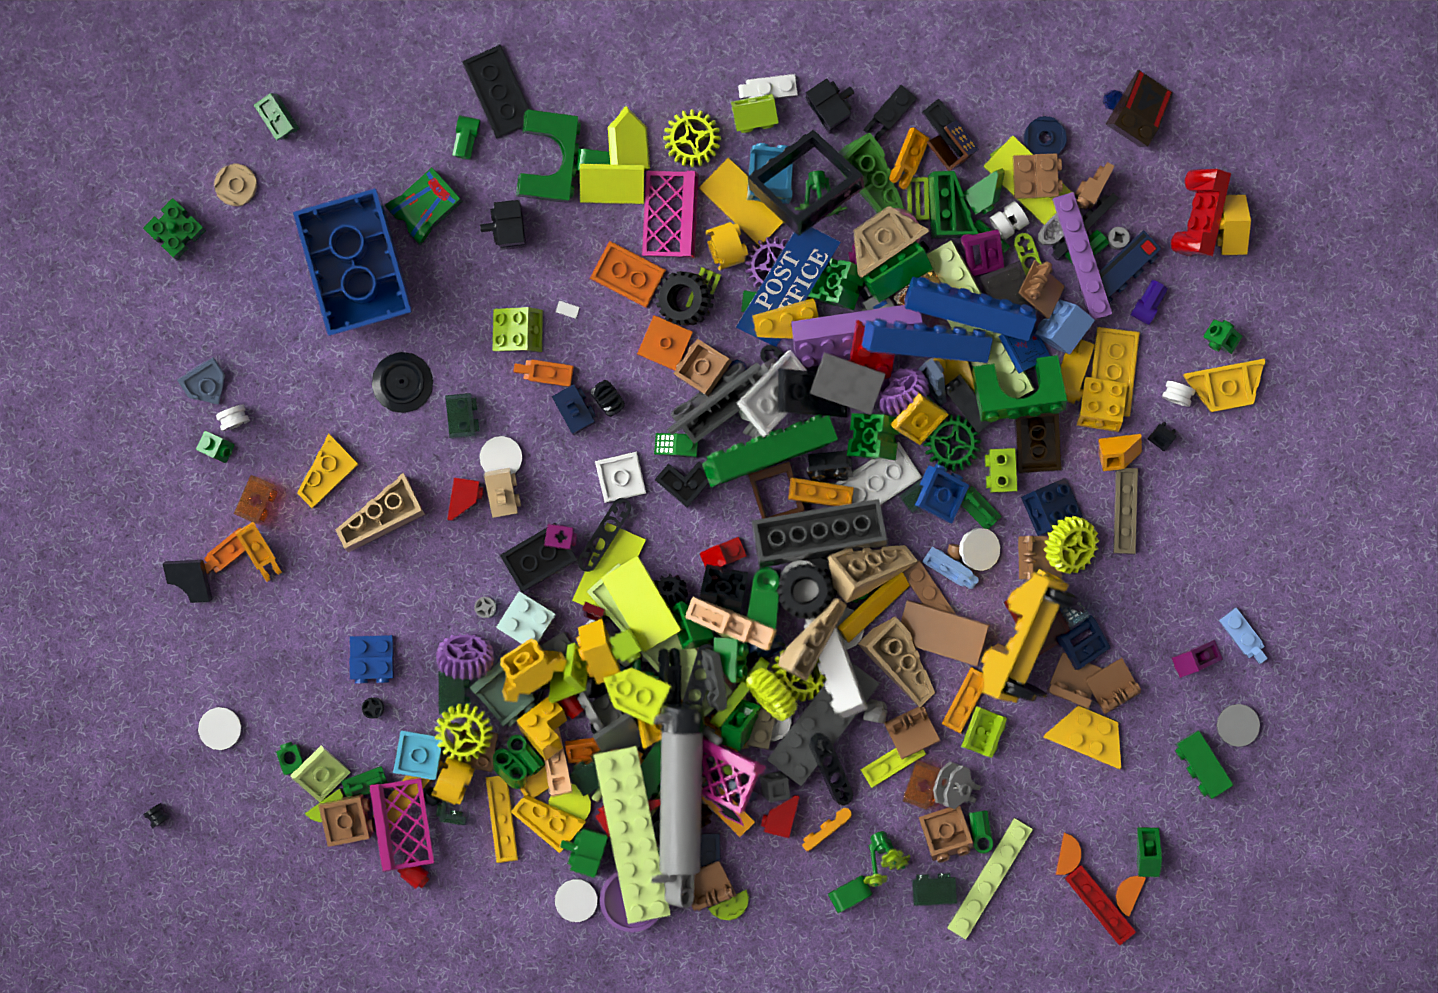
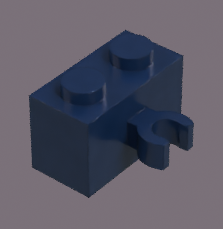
[551,384,597,435]

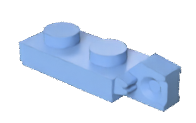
[1218,607,1268,664]

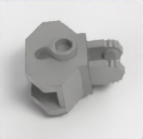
[933,762,981,809]

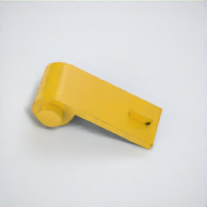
[1060,339,1095,404]

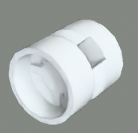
[989,201,1029,241]

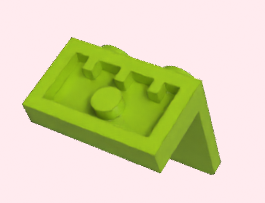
[492,307,543,352]
[548,643,588,703]

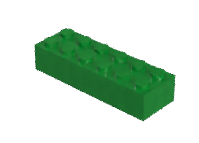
[702,414,838,488]

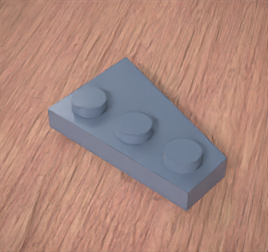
[918,358,946,406]

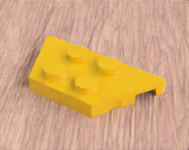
[1183,359,1265,412]
[1043,706,1121,769]

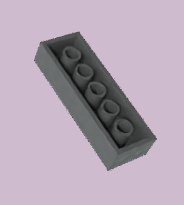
[752,499,887,568]
[767,662,880,786]

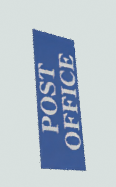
[736,227,841,347]

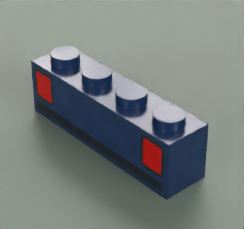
[1080,230,1161,303]

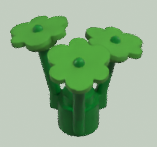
[794,170,848,218]

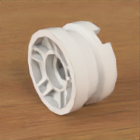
[1162,381,1196,407]
[216,405,250,432]

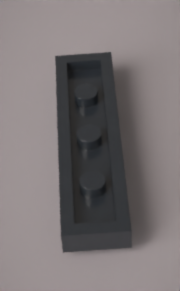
[1051,193,1119,260]

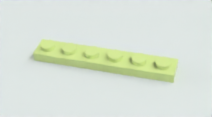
[947,818,1033,939]

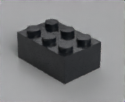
[500,523,578,593]

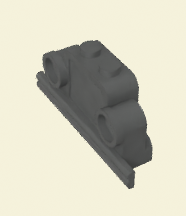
[667,362,762,444]

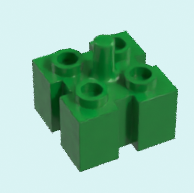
[143,198,206,260]
[808,258,864,310]
[847,413,899,461]
[560,827,608,878]

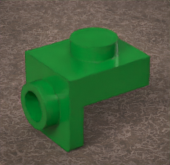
[196,431,235,463]

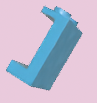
[747,143,793,204]

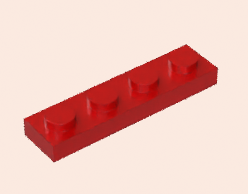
[1064,865,1136,946]

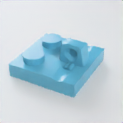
[393,731,442,780]

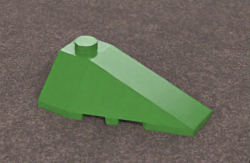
[838,133,904,213]

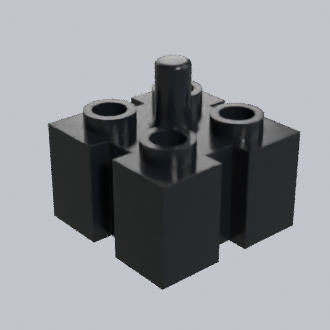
[805,78,854,134]
[480,200,526,250]
[699,564,748,614]

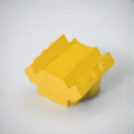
[500,638,566,702]

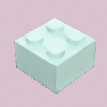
[496,591,556,644]

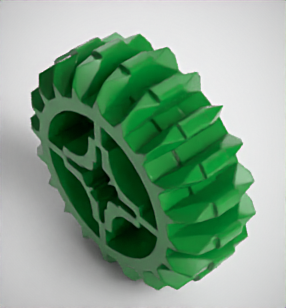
[923,414,981,472]

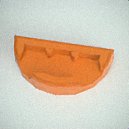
[1055,833,1081,875]
[1115,875,1146,917]

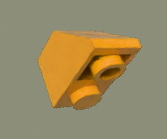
[1098,434,1142,471]

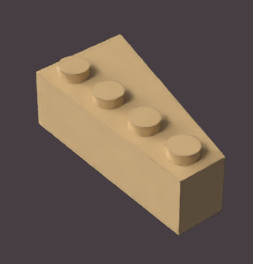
[336,473,425,553]

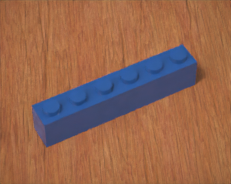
[905,277,1036,341]
[862,319,993,363]

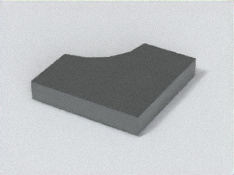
[592,713,642,752]

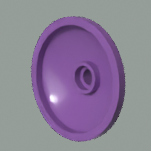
[600,871,659,932]

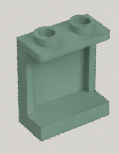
[469,661,537,727]

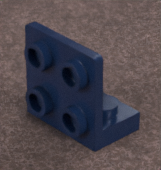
[1021,478,1083,536]

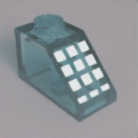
[1058,594,1090,627]

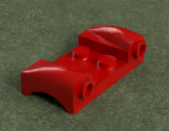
[1171,169,1231,257]

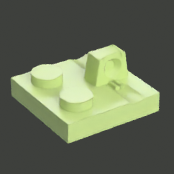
[290,746,351,802]

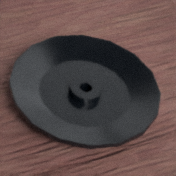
[372,352,433,413]

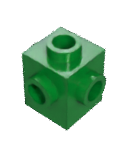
[1203,319,1243,354]

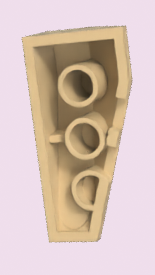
[828,545,918,603]
[778,598,847,681]
[858,617,935,707]

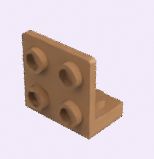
[1046,653,1101,708]

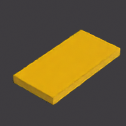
[699,158,784,247]
[1091,327,1140,417]

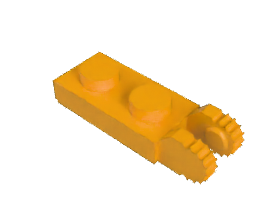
[889,127,929,189]
[235,522,282,582]
[802,808,852,852]

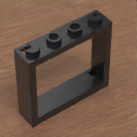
[748,130,865,236]

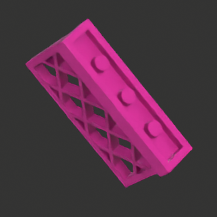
[642,171,699,258]
[702,736,766,814]
[370,778,434,872]

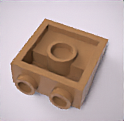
[1013,154,1063,199]
[1075,162,1114,210]
[673,339,732,396]
[318,794,375,847]
[919,805,974,863]

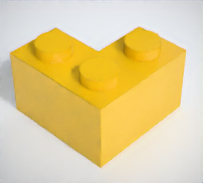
[1216,195,1251,255]
[576,619,621,684]
[516,696,567,761]

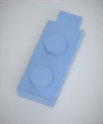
[922,547,979,589]

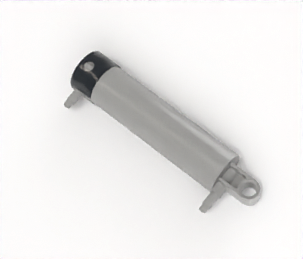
[651,703,704,908]

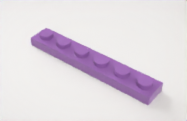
[1052,192,1112,320]

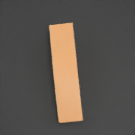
[685,597,777,650]

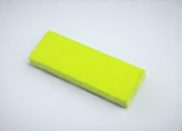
[860,748,926,788]

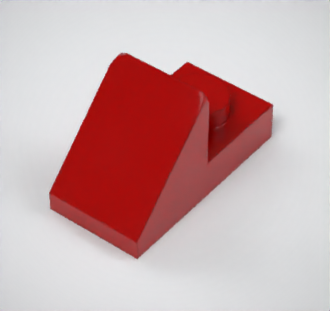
[699,536,747,568]

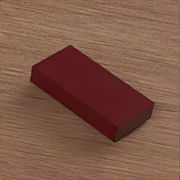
[582,601,606,622]

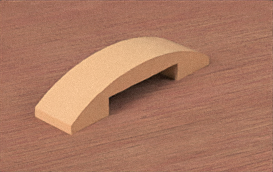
[544,727,572,797]

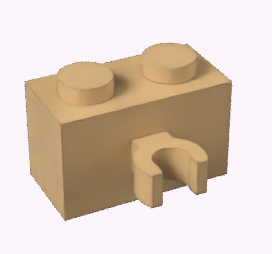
[484,468,521,518]

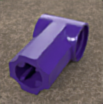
[1130,280,1168,325]

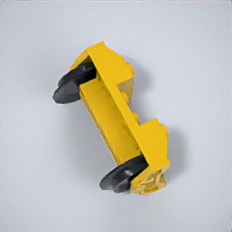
[981,569,1085,703]

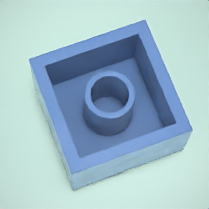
[1035,300,1095,354]

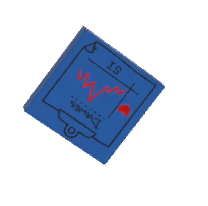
[998,327,1050,374]

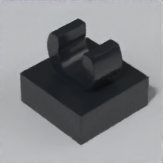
[1147,422,1177,451]

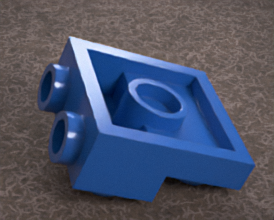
[915,464,969,524]
[349,635,394,684]

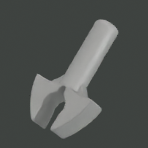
[703,724,722,745]

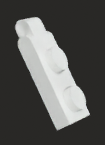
[738,74,797,99]

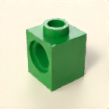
[276,741,304,776]

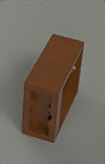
[748,462,804,519]

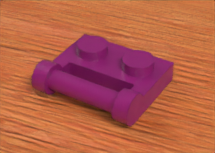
[961,229,1005,276]

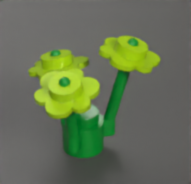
[863,831,911,887]

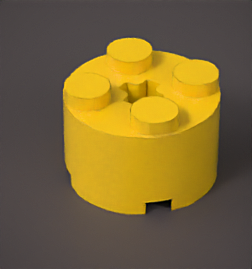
[705,222,748,270]
[431,755,475,805]

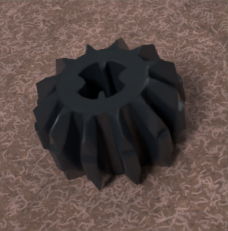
[591,380,625,417]
[654,574,688,609]

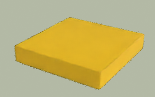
[891,393,949,445]

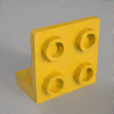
[1077,377,1127,432]

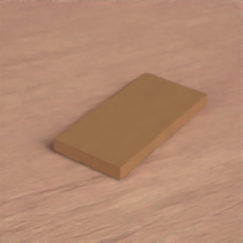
[901,600,990,666]

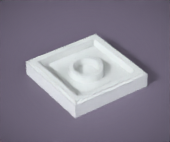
[595,452,646,503]

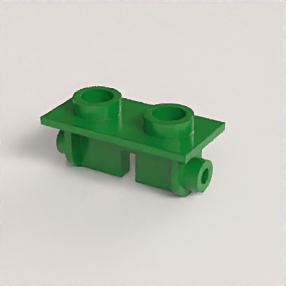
[961,486,1002,529]
[341,766,388,797]

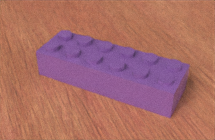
[791,305,923,367]

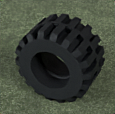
[656,271,714,326]
[778,564,834,619]

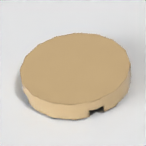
[214,164,257,206]

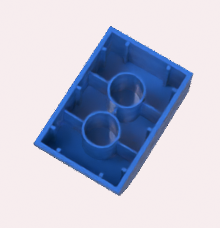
[293,188,412,336]

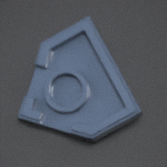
[177,357,225,405]

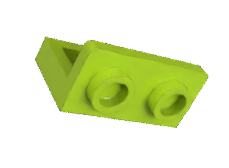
[961,706,1007,758]

